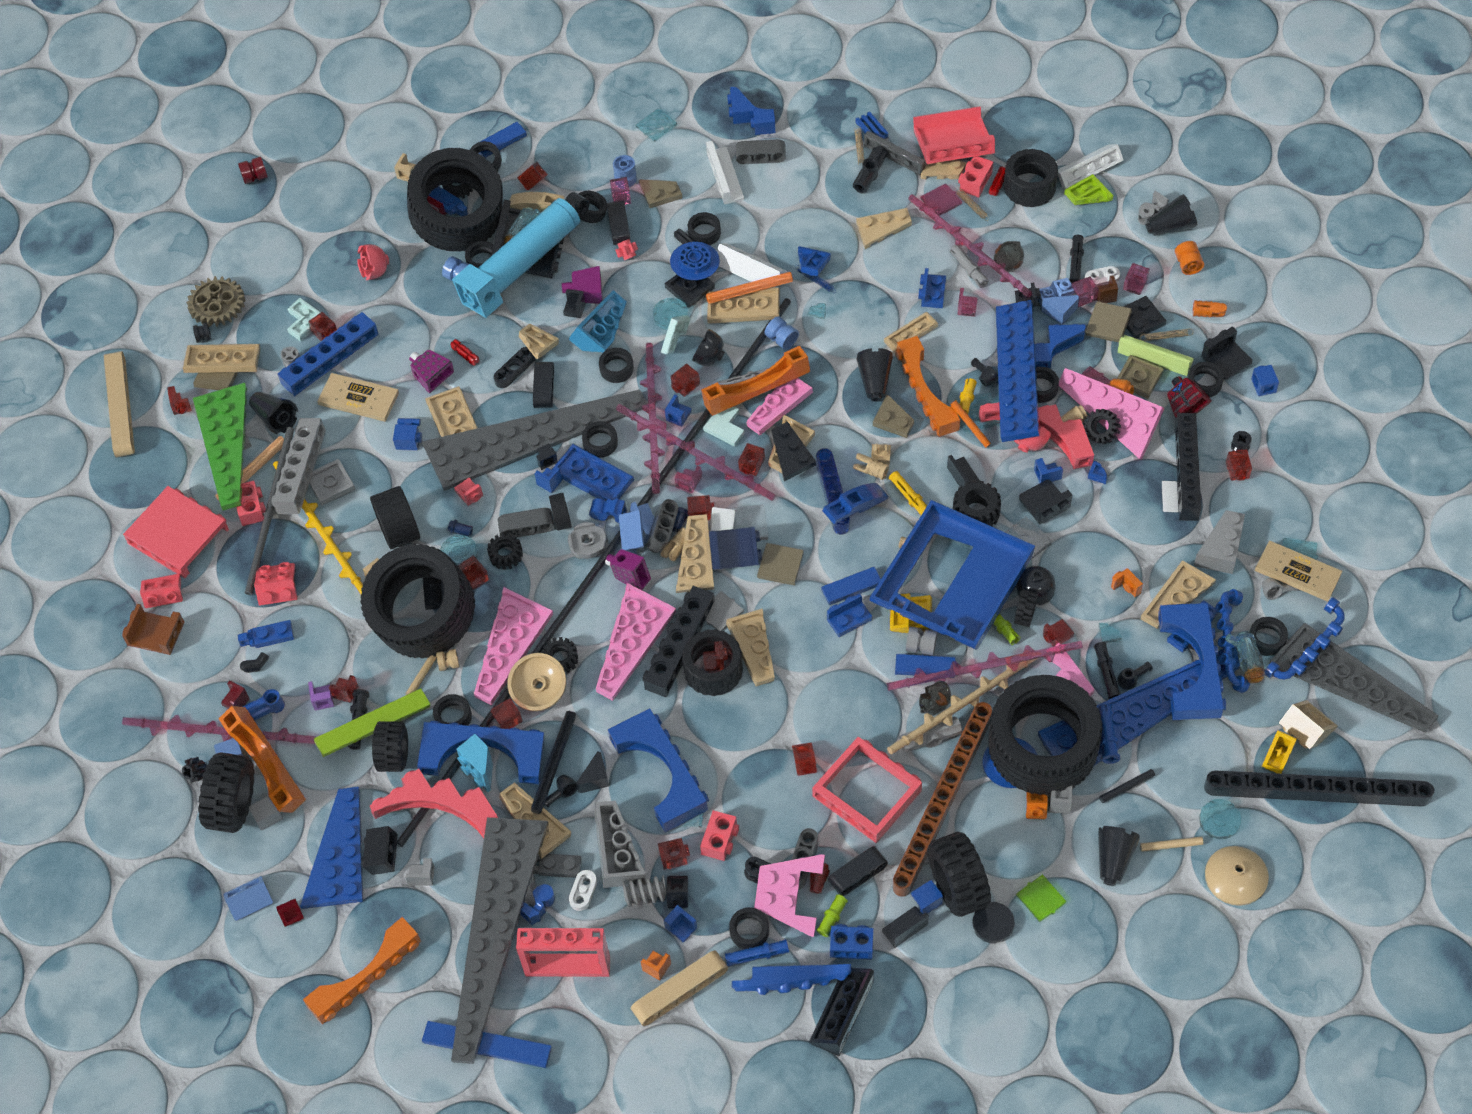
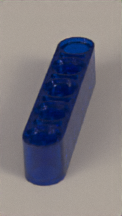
[816,448,850,535]

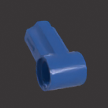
[243,689,285,721]

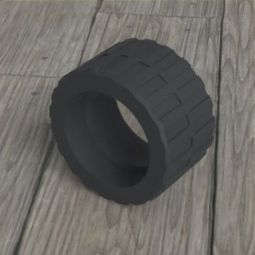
[1004,149,1058,207]
[370,486,420,550]
[682,629,743,696]

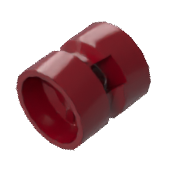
[238,156,268,184]

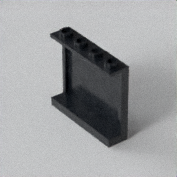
[491,199,565,279]

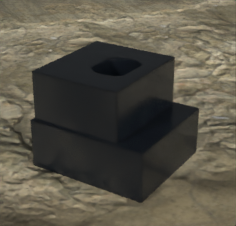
[536,443,558,470]

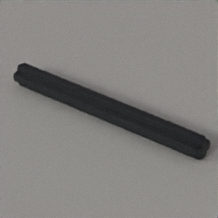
[531,710,576,814]

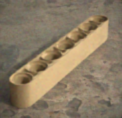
[104,351,135,458]

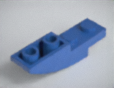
[822,483,889,524]

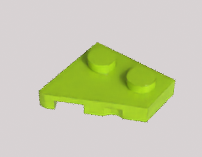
[1064,174,1114,205]

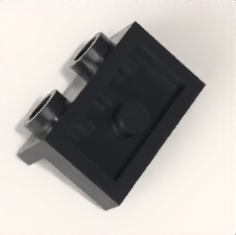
[423,577,444,610]

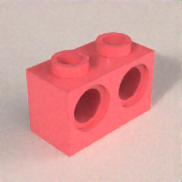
[958,156,993,197]
[237,481,266,526]
[700,810,739,861]

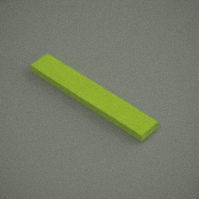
[314,688,430,757]

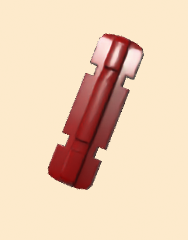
[989,166,1005,196]
[450,339,480,366]

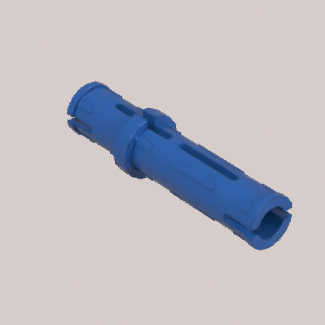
[725,939,789,967]

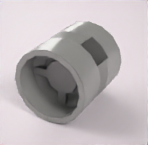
[906,626,938,656]

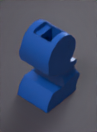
[589,498,627,523]
[521,884,555,926]

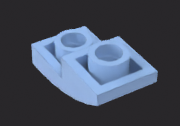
[1038,278,1076,305]

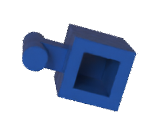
[393,418,422,450]

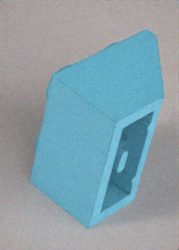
[456,734,493,792]

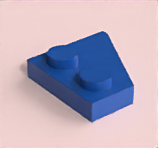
[798,246,831,276]

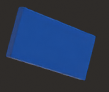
[552,444,634,501]

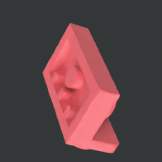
[140,574,183,608]

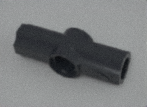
[853,146,888,193]

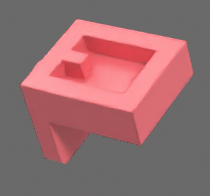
[454,478,483,506]

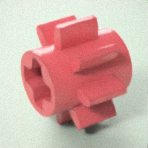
[615,239,638,260]

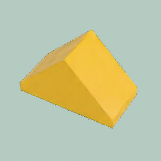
[1262,730,1297,774]

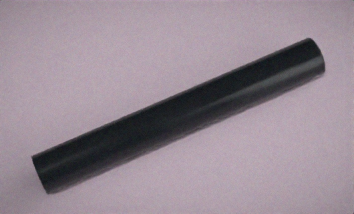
[1099,769,1155,803]

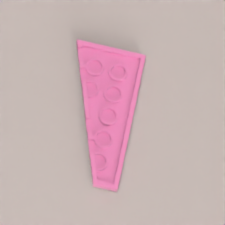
[1059,368,1164,460]
[596,583,676,701]
[474,587,553,706]

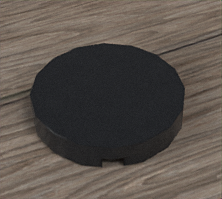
[972,902,1015,944]

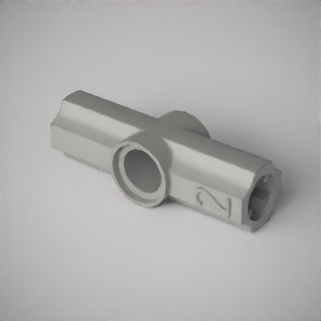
[899,716,962,752]

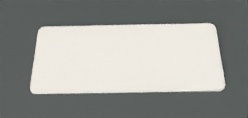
[1162,481,1178,512]

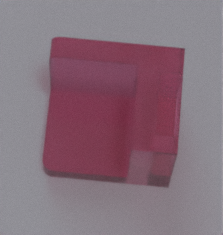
[610,177,631,205]
[1123,263,1150,295]
[1071,276,1099,307]
[957,288,978,317]
[674,466,702,494]

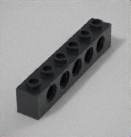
[1175,413,1201,521]
[642,586,715,697]

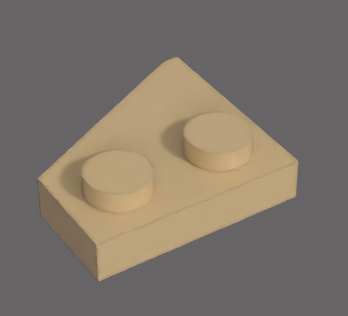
[921,159,967,179]
[519,324,559,359]

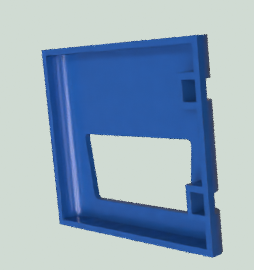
[870,500,1035,650]

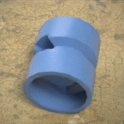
[613,155,637,188]
[442,256,469,281]
[765,317,799,350]

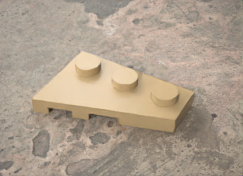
[856,208,912,249]

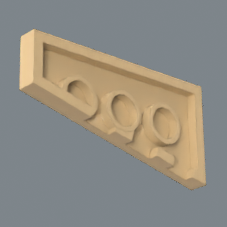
[676,514,714,593]
[1141,560,1216,629]
[726,609,775,686]
[499,782,571,859]

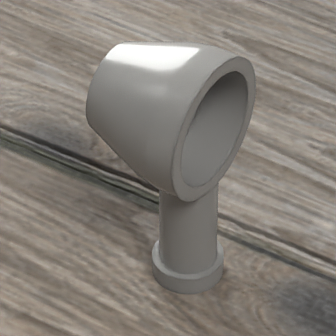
[1262,578,1299,600]

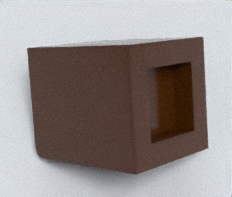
[1094,275,1119,303]

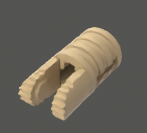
[853,453,889,480]
[660,528,686,561]

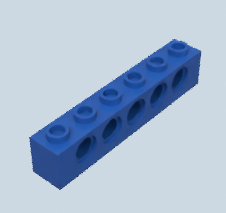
[277,312,379,397]

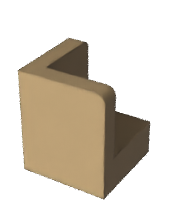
[394,153,416,182]

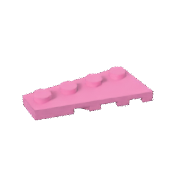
[747,378,813,435]

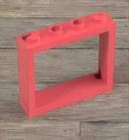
[812,737,922,843]
[516,928,610,977]

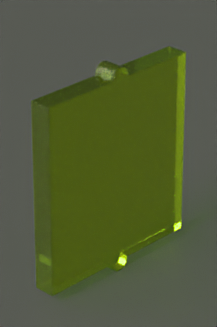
[1016,874,1066,922]

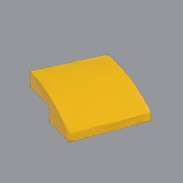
[890,593,932,633]

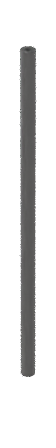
[245,427,294,595]

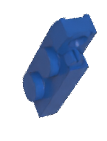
[429,186,469,217]
[238,620,294,648]

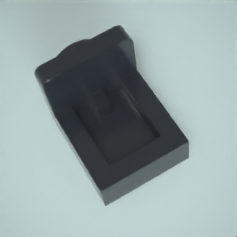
[1015,282,1041,307]

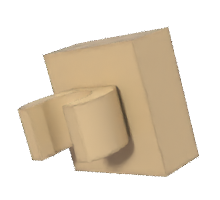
[871,444,891,465]

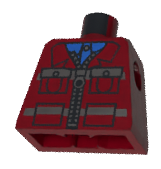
[1167,376,1212,418]

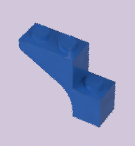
[727,87,776,135]
[1035,324,1086,369]

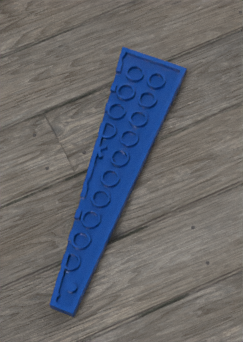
[1038,638,1252,767]

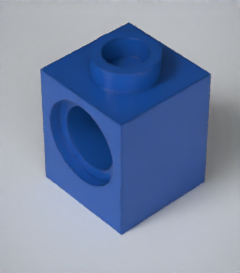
[1251,364,1279,396]

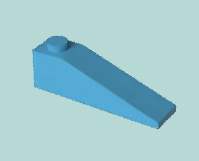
[569,290,627,352]

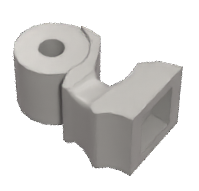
[1138,190,1169,225]

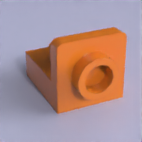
[1111,568,1143,597]
[1026,792,1048,819]

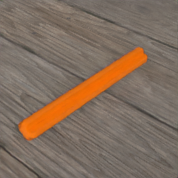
[706,272,793,304]

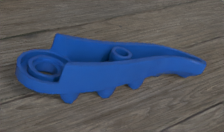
[732,964,852,995]

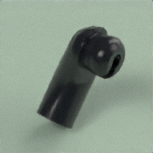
[240,652,269,673]

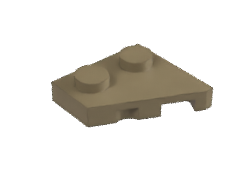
[639,179,683,208]
[873,395,914,438]

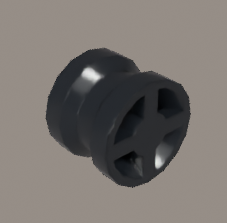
[193,323,212,343]
[1231,431,1252,455]

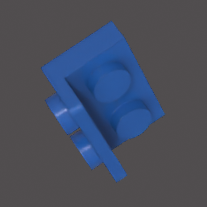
[918,268,946,308]
[827,594,872,637]

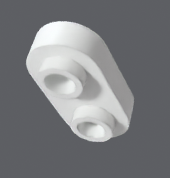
[1084,266,1120,289]
[569,870,597,911]

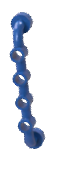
[1215,589,1250,693]
[1263,597,1345,680]

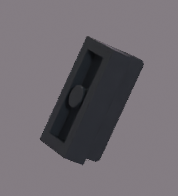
[947,455,980,487]
[882,906,929,948]

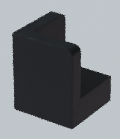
[563,289,586,319]

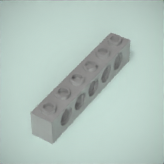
[272,418,326,514]

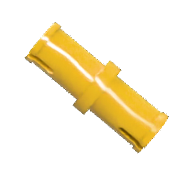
[959,378,977,414]

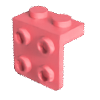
[254,562,298,606]

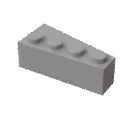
[594,801,646,888]

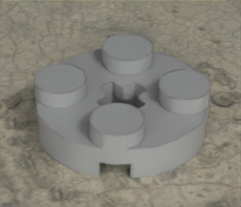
[568,522,606,559]

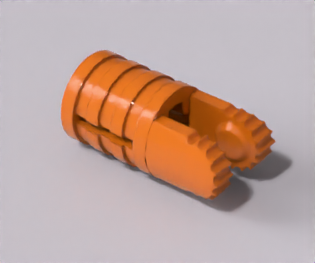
[1192,300,1227,318]

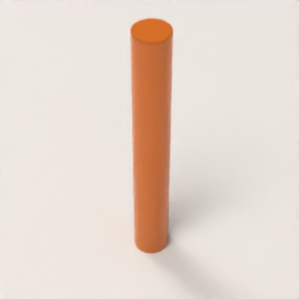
[950,400,991,448]

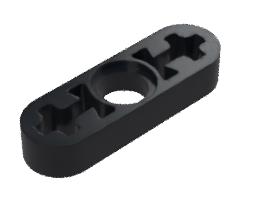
[493,347,535,388]

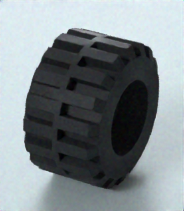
[953,480,1001,527]
[372,721,408,772]

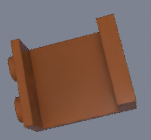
[122,604,185,655]

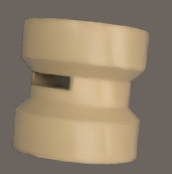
[436,649,459,671]

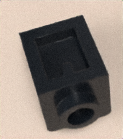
[666,875,688,908]

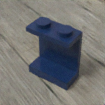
[709,527,762,570]

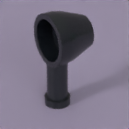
[971,358,998,387]
[1117,661,1153,690]
[545,774,577,807]

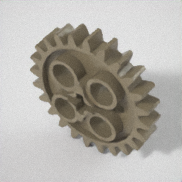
[186,276,246,327]

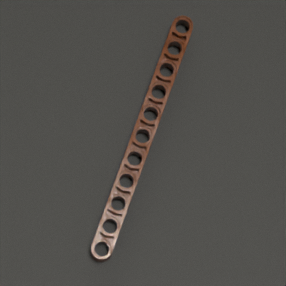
[893,702,992,897]

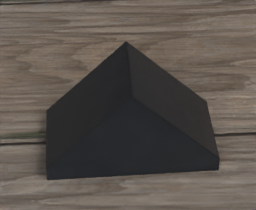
[576,751,609,793]

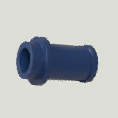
[672,507,689,532]
[448,519,473,538]

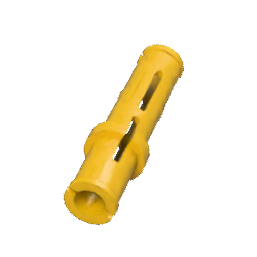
[889,471,927,515]

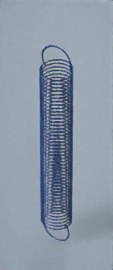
[798,265,836,292]

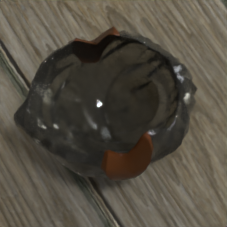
[993,241,1024,272]
[919,680,951,716]

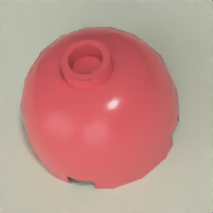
[357,244,389,280]
[1014,427,1051,453]

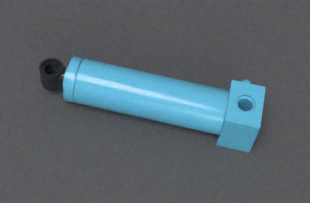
[452,192,590,318]

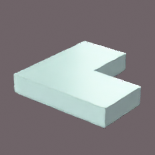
[287,298,326,341]
[661,315,691,355]
[703,406,745,447]

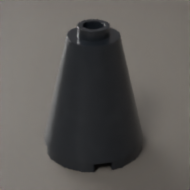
[1145,194,1198,236]
[856,348,893,402]
[249,392,298,434]
[1098,826,1140,886]

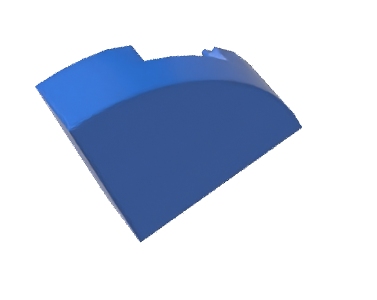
[1088,461,1107,484]

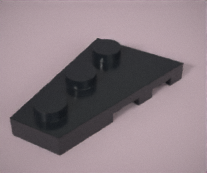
[771,421,816,482]

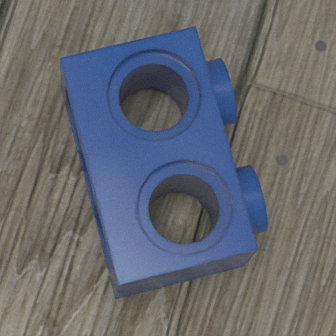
[830,924,874,960]

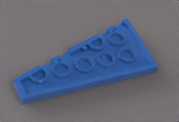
[300,787,363,909]

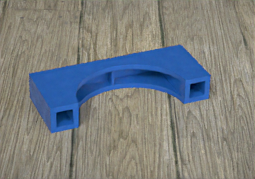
[1158,603,1226,720]
[607,708,709,832]
[417,721,545,784]

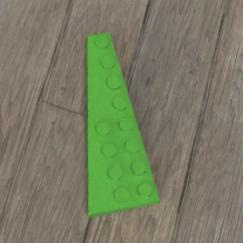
[193,383,247,511]

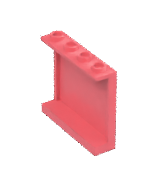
[913,106,995,164]
[123,486,229,579]

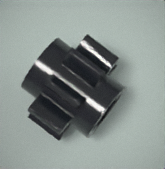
[182,757,207,783]

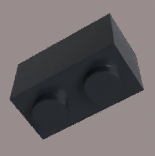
[362,826,398,875]

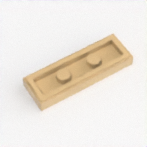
[884,312,938,353]

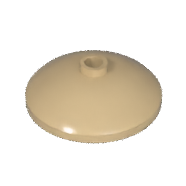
[507,653,566,711]
[1205,846,1269,906]

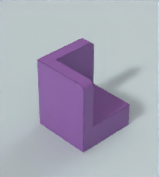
[308,681,334,711]

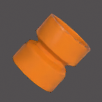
[1174,241,1204,275]

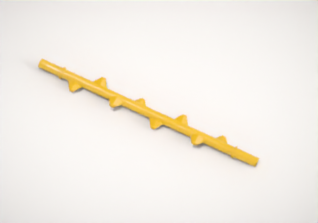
[273,461,363,594]

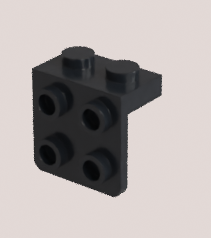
[1201,326,1253,380]
[1019,479,1073,525]

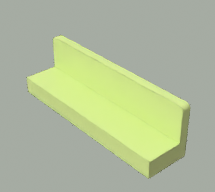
[1117,335,1194,376]

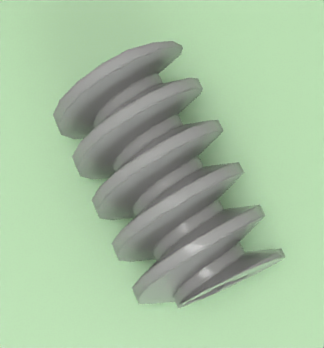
[623,875,666,907]

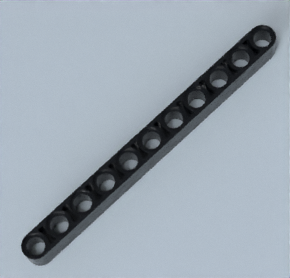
[1204,770,1435,807]

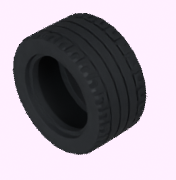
[407,148,503,251]
[360,544,475,658]
[988,675,1102,795]

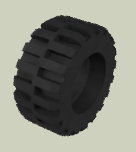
[198,752,255,833]
[927,832,991,917]

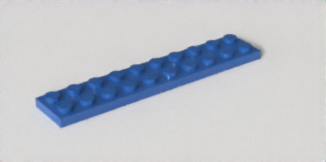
[996,300,1040,442]

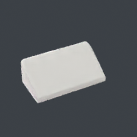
[709,507,735,540]

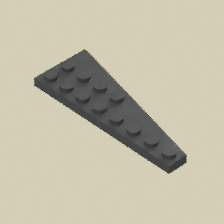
[1269,623,1439,733]

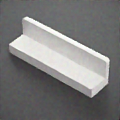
[706,141,744,204]
[1058,144,1123,189]
[717,243,787,288]

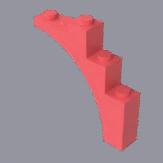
[978,402,1094,469]
[370,769,498,839]

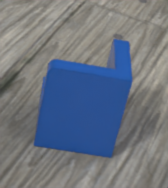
[665,394,692,427]
[1034,458,1063,483]
[534,467,563,493]
[911,880,943,914]
[664,905,697,942]

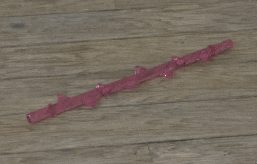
[908,194,1032,298]
[640,342,665,494]
[616,404,776,501]
[887,641,1083,691]
[122,715,316,744]

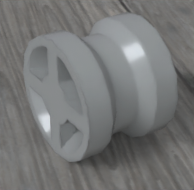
[280,346,300,367]

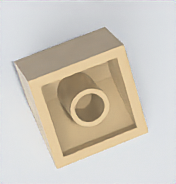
[1279,700,1338,749]

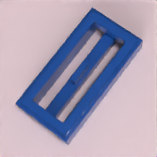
[855,112,888,139]

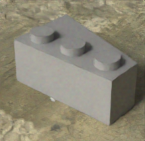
[1194,510,1245,574]

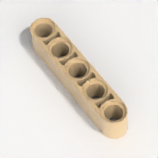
[630,950,728,1026]

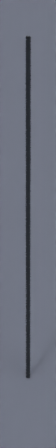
[397,298,791,847]

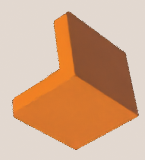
[641,951,671,981]

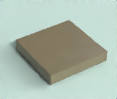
[1085,301,1132,342]
[1117,355,1164,399]
[193,372,238,390]
[757,543,804,586]

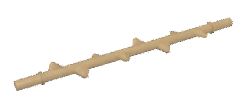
[887,650,1042,755]

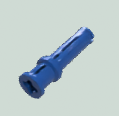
[1099,703,1121,764]

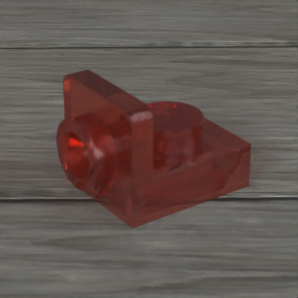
[167,386,192,415]
[1043,619,1074,647]
[792,742,817,776]

